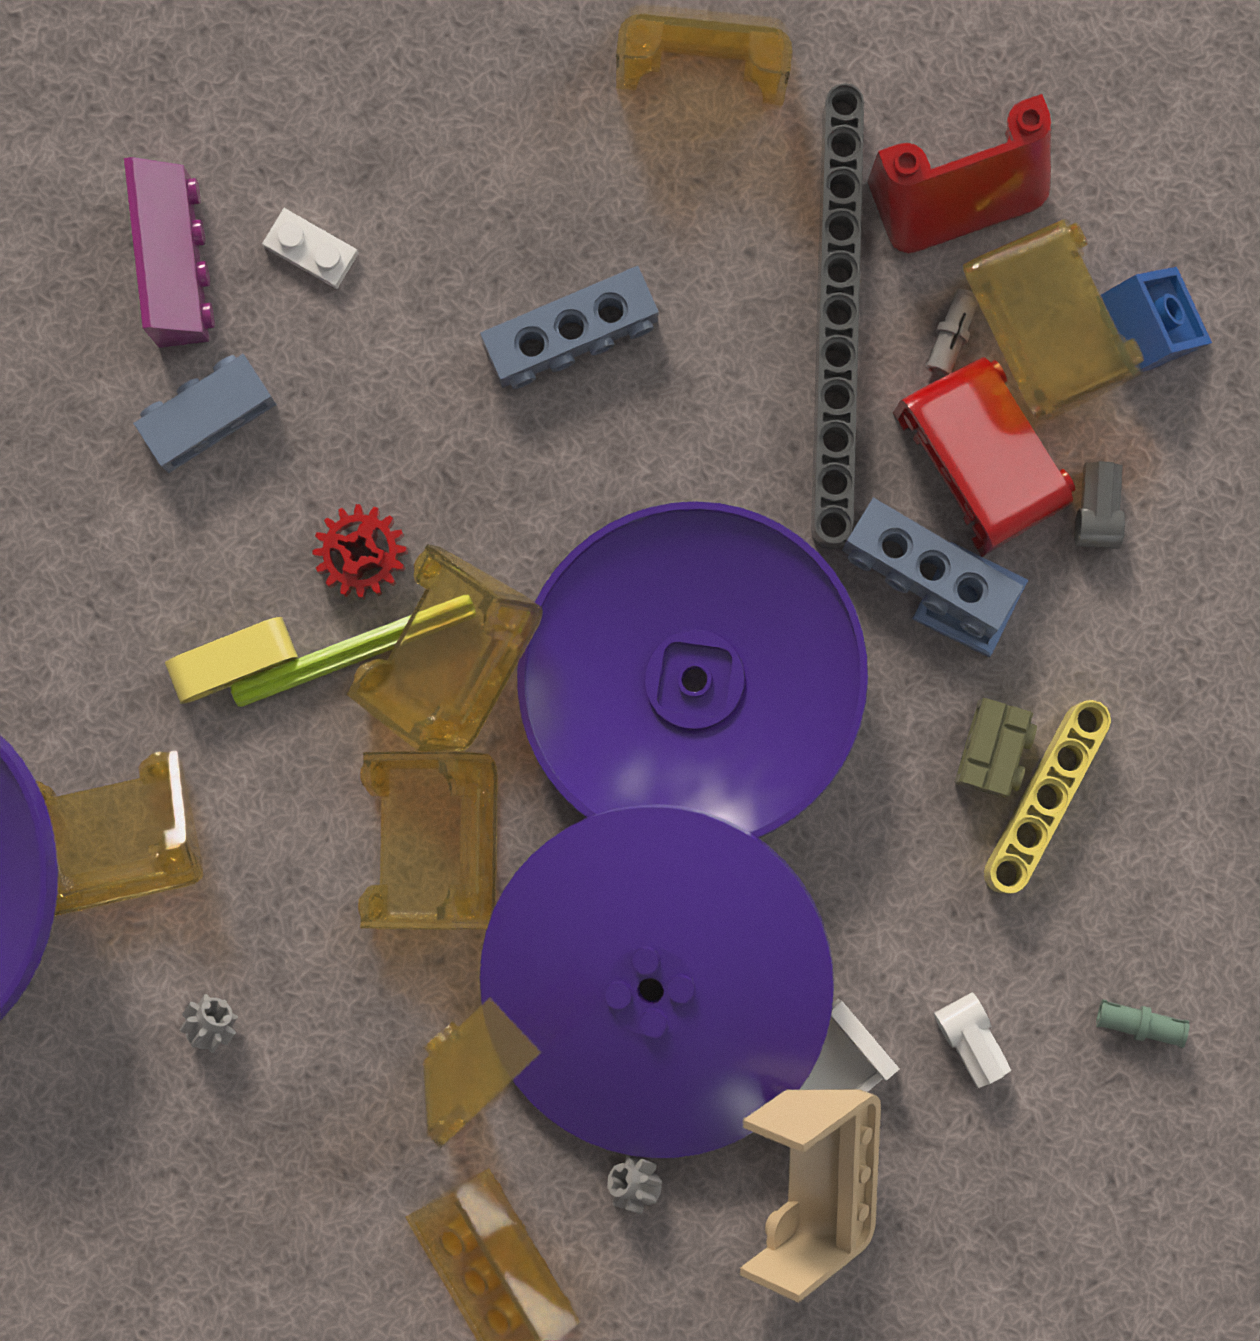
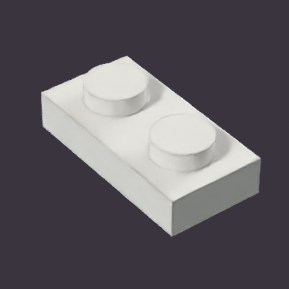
[262,208,359,289]

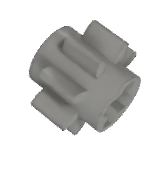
[180,994,238,1053]
[607,1155,662,1214]

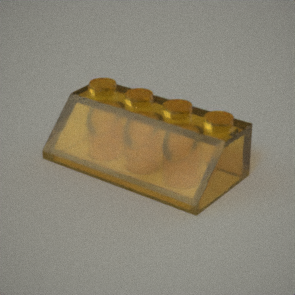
[405,1168,580,1341]

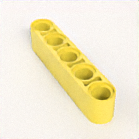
[984,700,1111,893]

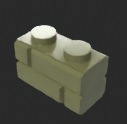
[954,698,1037,798]

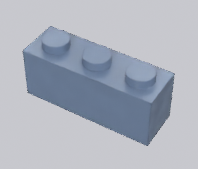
[133,354,277,473]

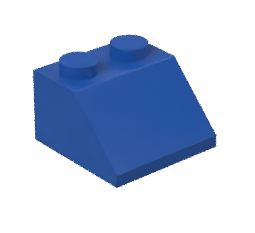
[1095,267,1212,375]

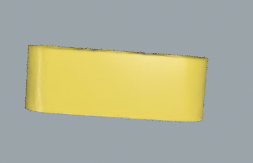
[165,617,298,704]

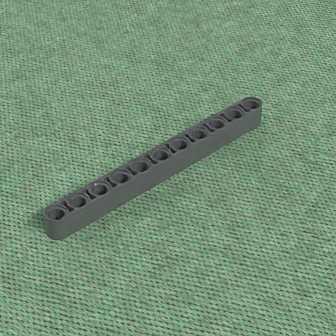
[811,83,864,550]

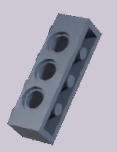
[480,266,659,389]
[842,497,1024,639]

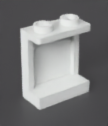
[800,999,899,1092]

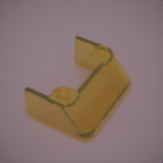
[423,998,541,1149]

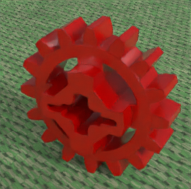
[312,504,408,600]

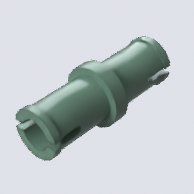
[1096,999,1190,1048]

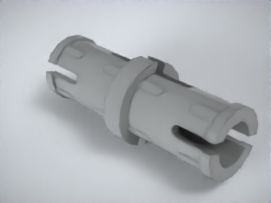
[925,288,981,377]

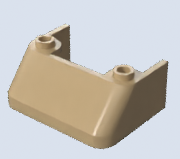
[740,1089,881,1303]

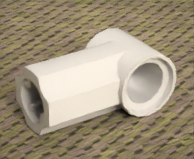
[934,992,1011,1088]

